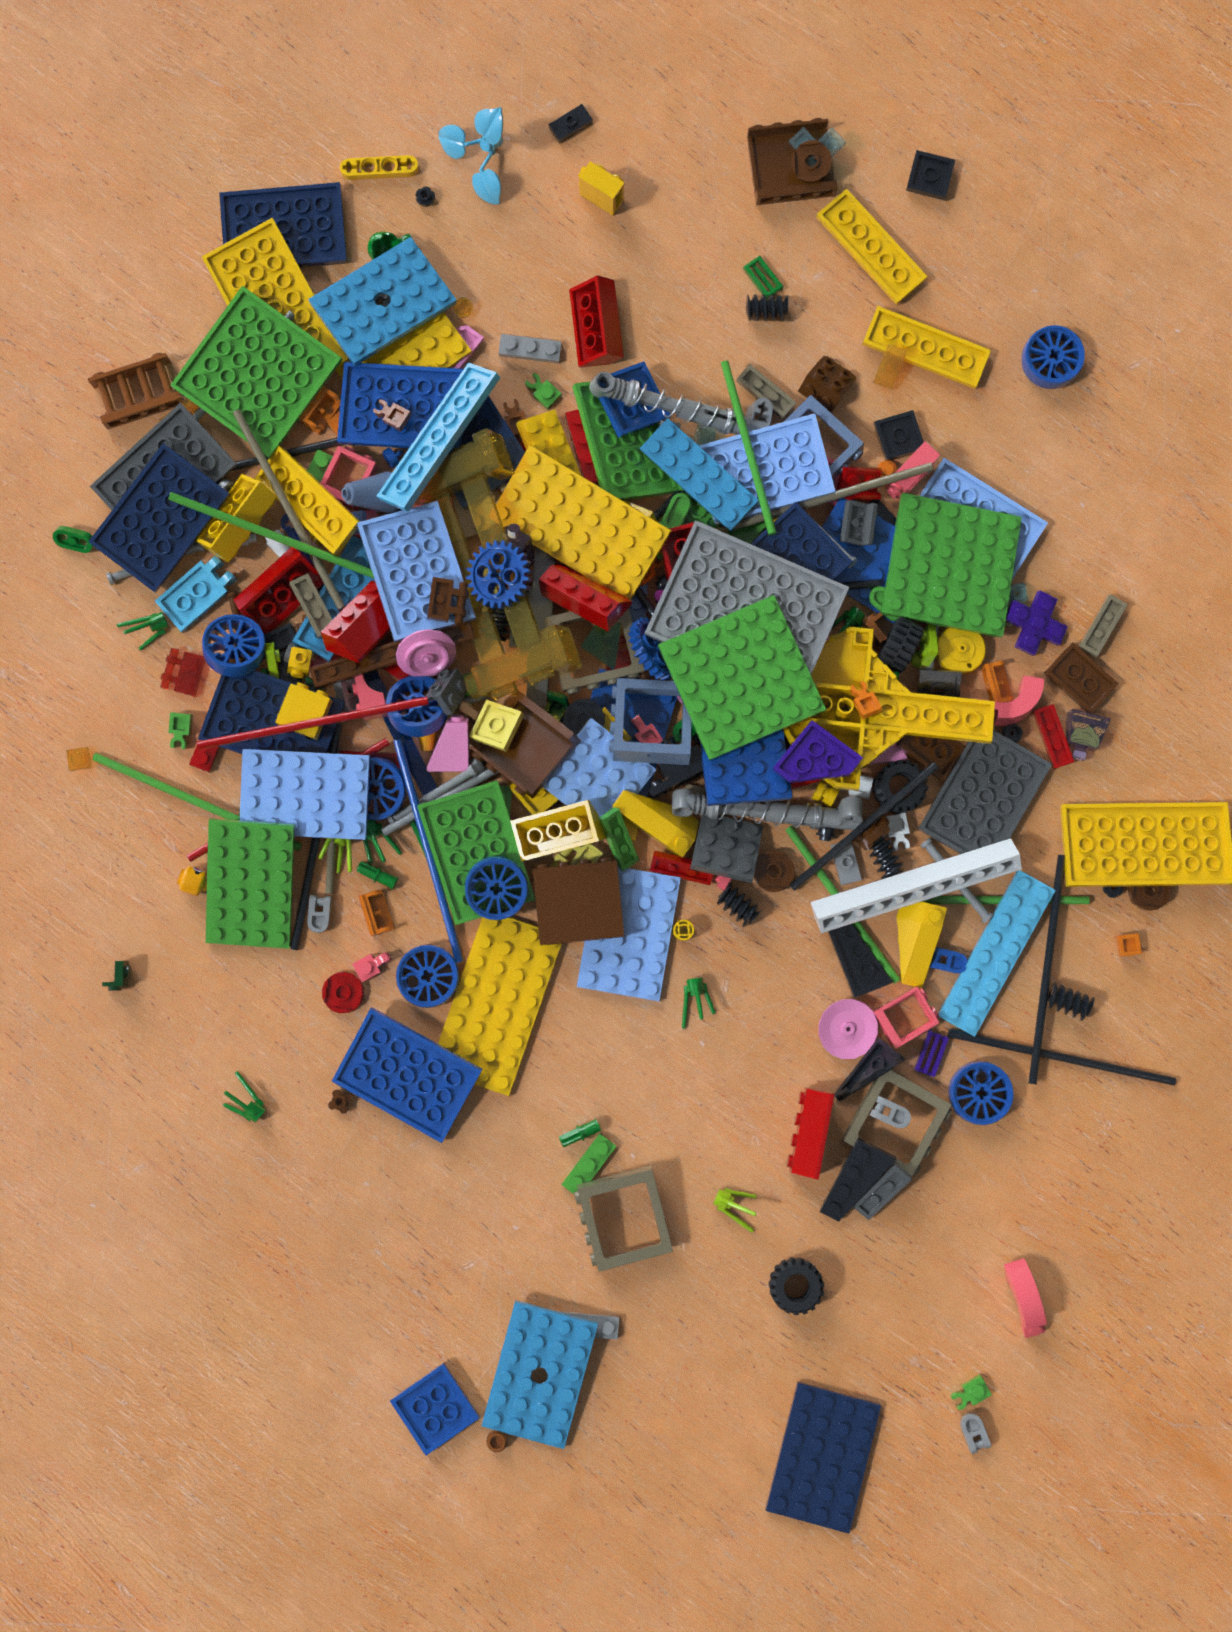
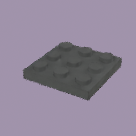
[690,813,763,883]

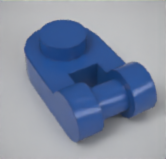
[929,947,968,974]

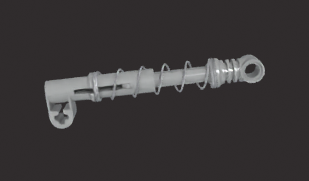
[589,372,773,435]
[672,789,862,831]

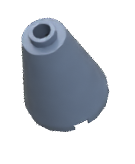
[341,472,399,513]

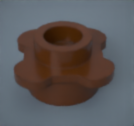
[328,1089,353,1114]

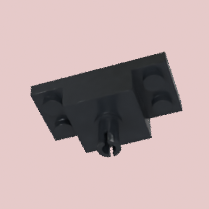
[648,736,703,799]

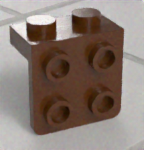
[798,356,856,414]

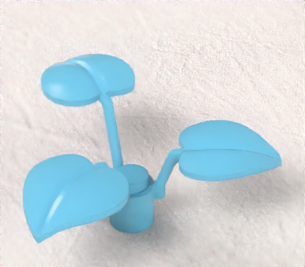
[438,107,503,204]

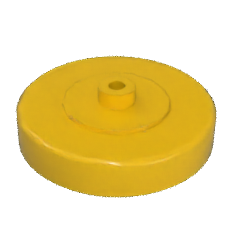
[936,628,986,675]

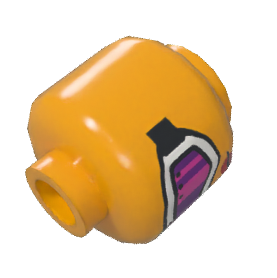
[177,866,207,896]

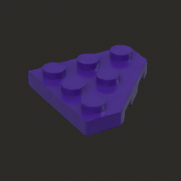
[773,720,863,783]

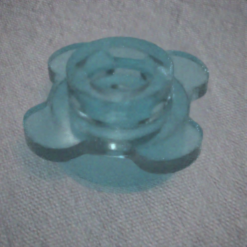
[1008,583,1028,604]

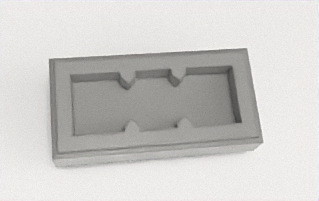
[830,843,862,886]

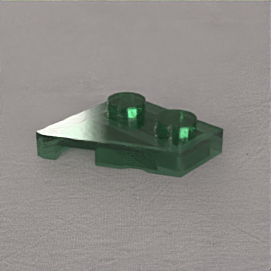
[580,621,621,670]

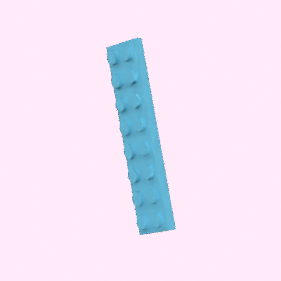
[377,363,501,512]
[938,870,1055,1037]

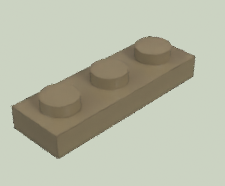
[736,364,796,420]
[289,573,333,639]
[1078,594,1128,658]

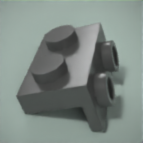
[840,500,877,546]
[425,669,470,716]

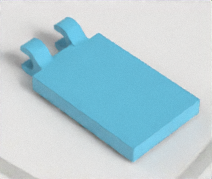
[155,556,237,633]

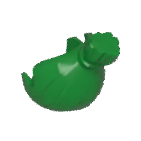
[367,231,411,260]

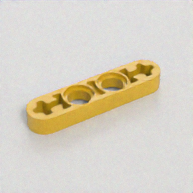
[340,155,419,180]

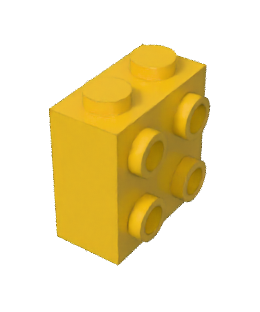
[578,161,624,216]
[275,682,333,740]

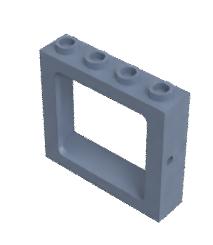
[784,395,864,484]
[609,678,691,765]

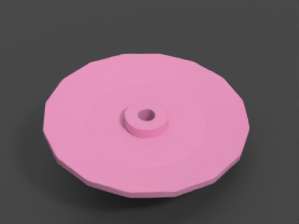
[396,629,456,677]
[818,999,878,1059]

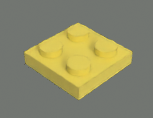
[469,700,524,752]

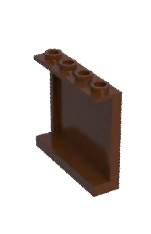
[747,118,838,205]
[468,689,581,799]
[533,857,624,946]

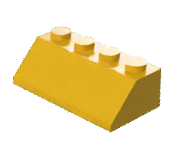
[195,474,277,563]
[510,800,606,862]

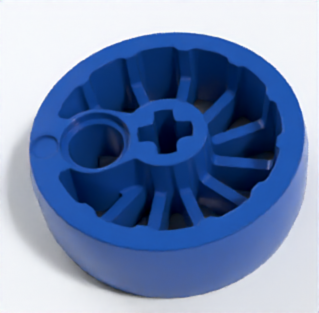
[1021,325,1085,389]
[202,614,266,677]
[386,676,448,737]
[367,757,407,820]
[465,856,528,920]
[396,945,460,1008]
[948,1061,1013,1125]

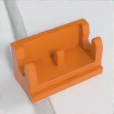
[299,386,341,435]
[981,660,1014,703]
[358,890,395,937]

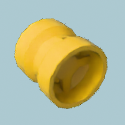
[811,780,840,807]
[673,919,694,941]

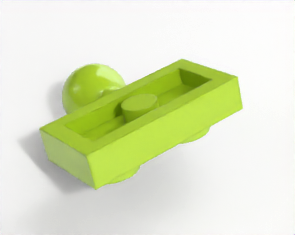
[911,624,938,668]

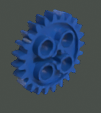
[466,540,533,609]
[628,617,672,681]

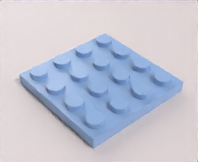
[543,718,656,816]

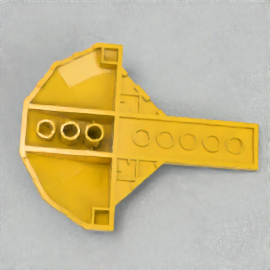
[783,627,995,791]

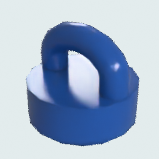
[382,447,403,469]

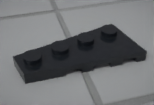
[827,924,893,998]
[820,1138,896,1222]

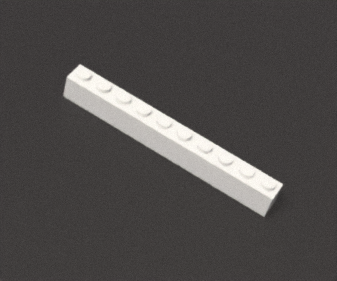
[811,838,1022,933]

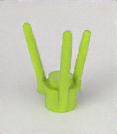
[319,838,352,873]
[713,1188,757,1233]

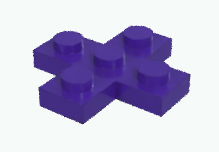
[1006,590,1068,656]

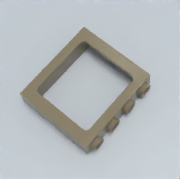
[545,608,644,695]
[841,1070,952,1177]
[574,1165,673,1272]

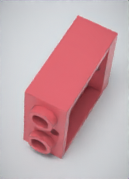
[886,441,940,500]
[320,446,378,511]
[873,986,939,1049]

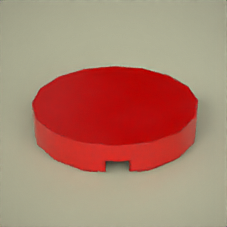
[322,972,364,1013]

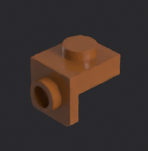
[863,612,887,647]

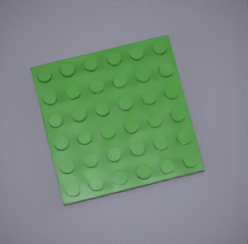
[170,286,343,458]
[881,492,1022,638]
[658,595,826,761]

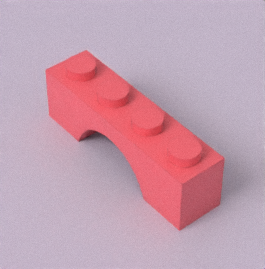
[352,646,388,721]

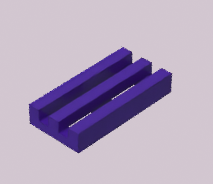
[914,1030,949,1077]

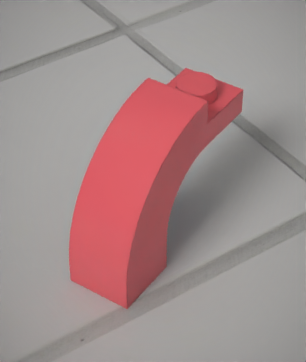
[979,676,1044,726]
[1004,1258,1047,1338]

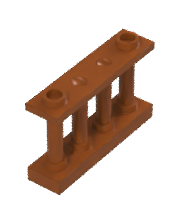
[88,353,185,430]

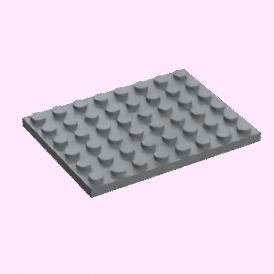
[644,520,849,675]

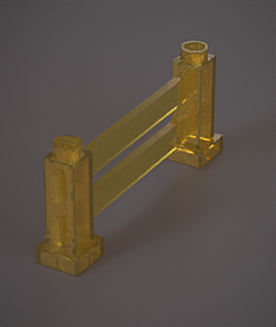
[413,428,583,700]

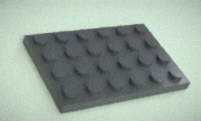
[90,403,237,510]
[918,730,1052,854]

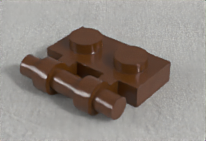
[427,577,469,625]

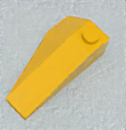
[612,790,700,858]
[896,902,947,988]

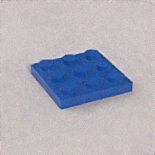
[598,361,671,438]
[390,1363,480,1456]

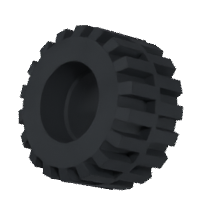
[878,617,924,674]
[873,760,928,814]
[769,1257,824,1315]

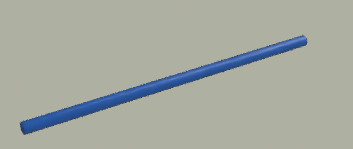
[393,739,464,963]

